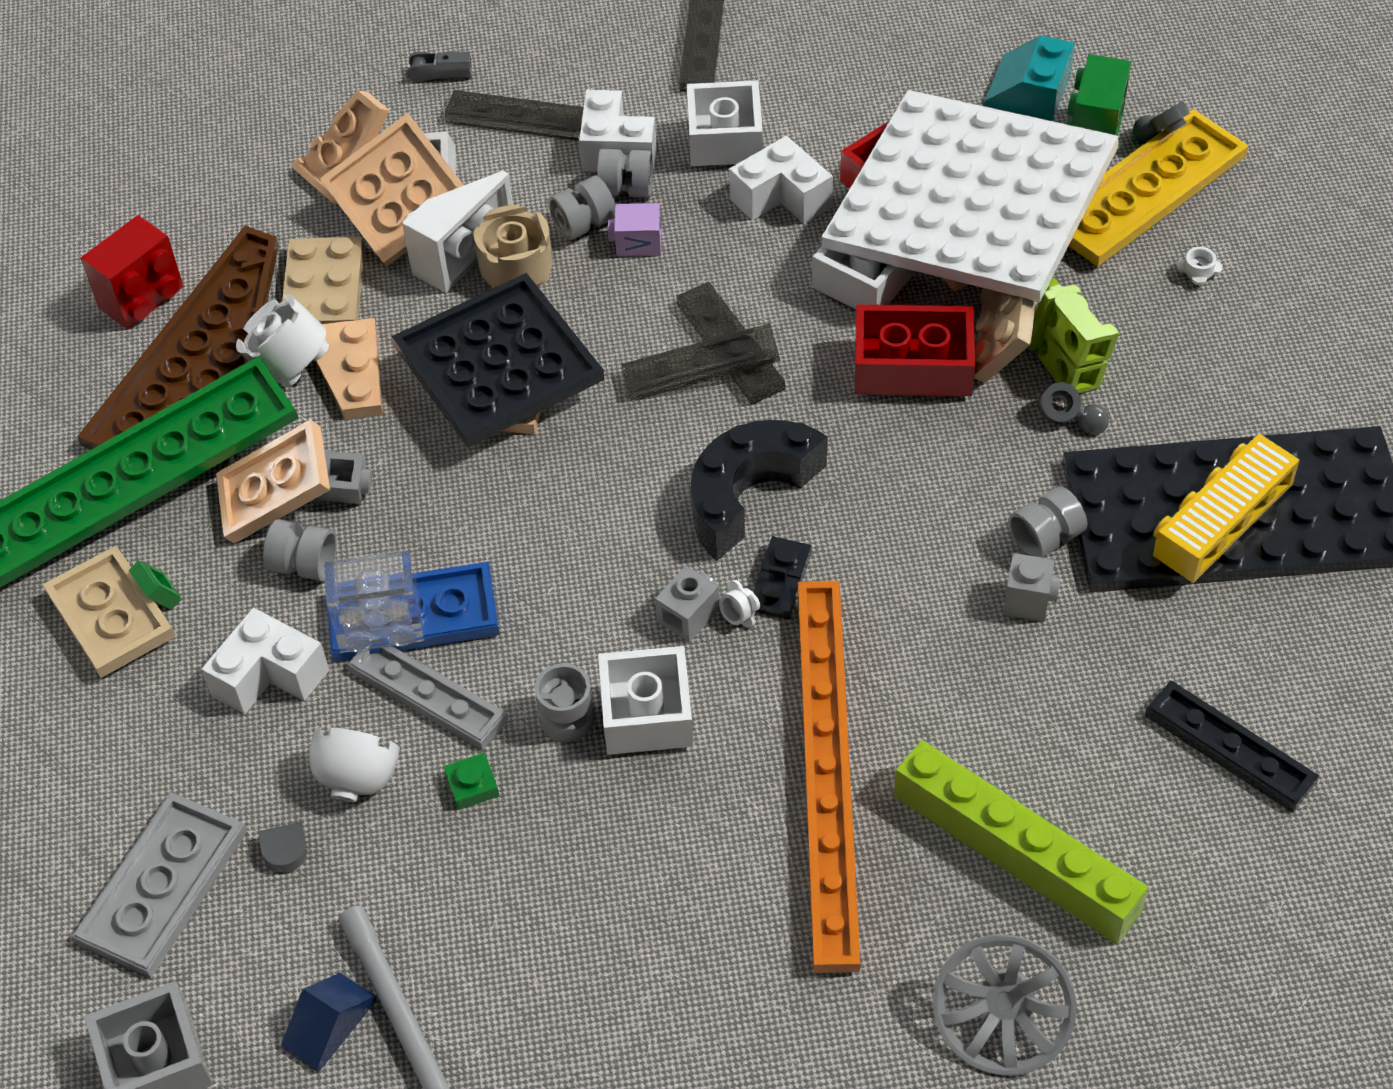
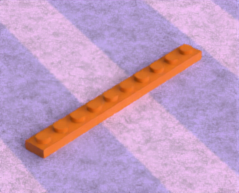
[798,581,860,973]

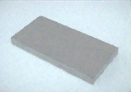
[71,792,247,978]

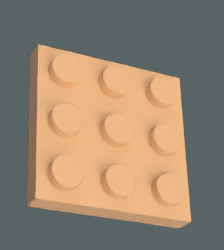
[320,113,464,267]

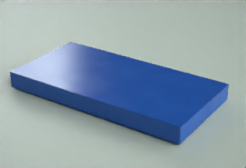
[325,561,500,662]

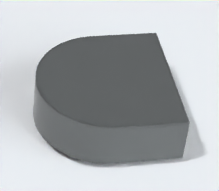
[258,822,308,873]

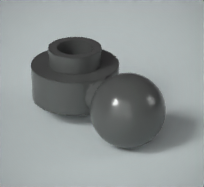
[1132,101,1190,144]
[1039,382,1109,436]

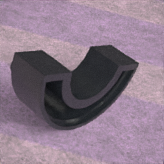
[691,420,828,561]

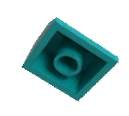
[984,35,1075,121]

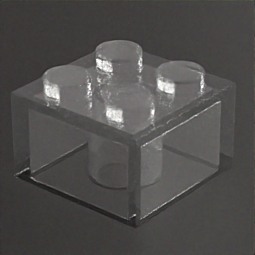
[324,550,424,653]

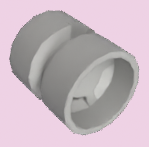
[597,149,653,198]
[548,176,615,240]
[1008,486,1087,558]
[263,519,337,582]
[534,663,595,743]

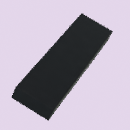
[1145,680,1320,813]

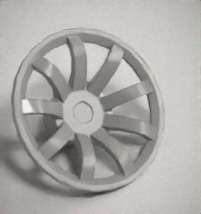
[933,934,1077,1075]

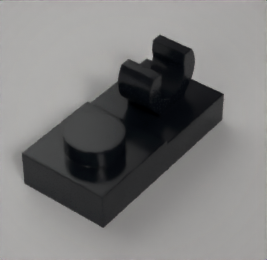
[753,536,812,620]

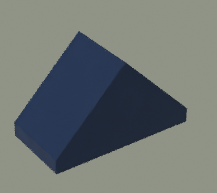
[281,973,377,1073]

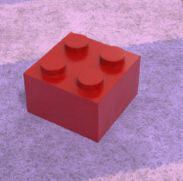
[80,215,184,330]

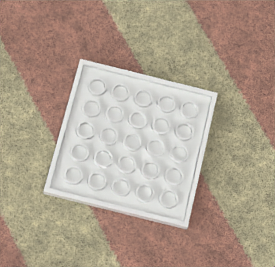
[822,90,1118,302]

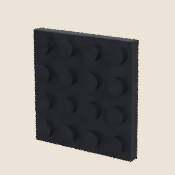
[392,273,605,448]

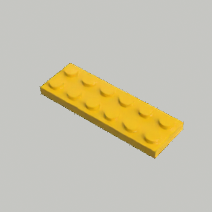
[1068,109,1249,267]

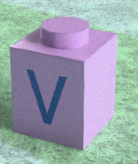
[608,203,661,257]

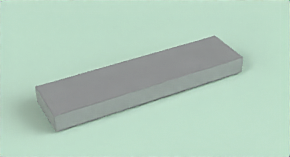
[347,635,508,751]

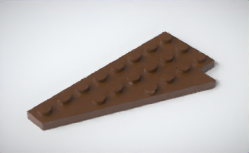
[77,226,279,466]

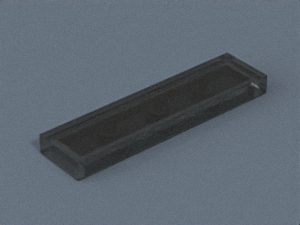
[679,0,725,92]
[444,90,584,141]
[676,281,785,405]
[621,323,781,402]

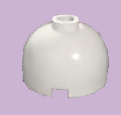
[309,728,400,802]

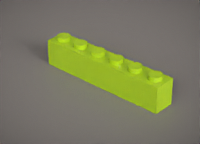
[894,740,1149,944]

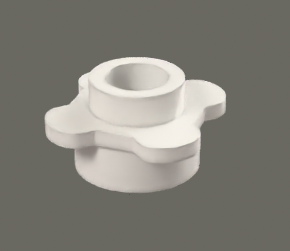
[1176,247,1222,285]
[719,580,760,628]

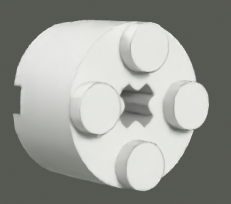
[236,294,329,387]

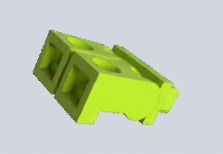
[1028,278,1120,393]

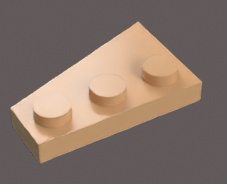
[290,90,390,204]
[314,318,383,420]

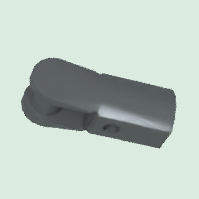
[408,51,472,82]

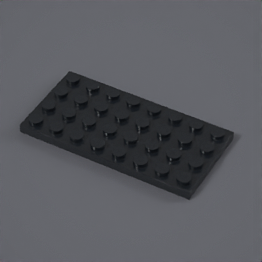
[1062,426,1393,593]

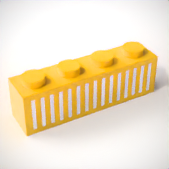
[1153,434,1300,583]

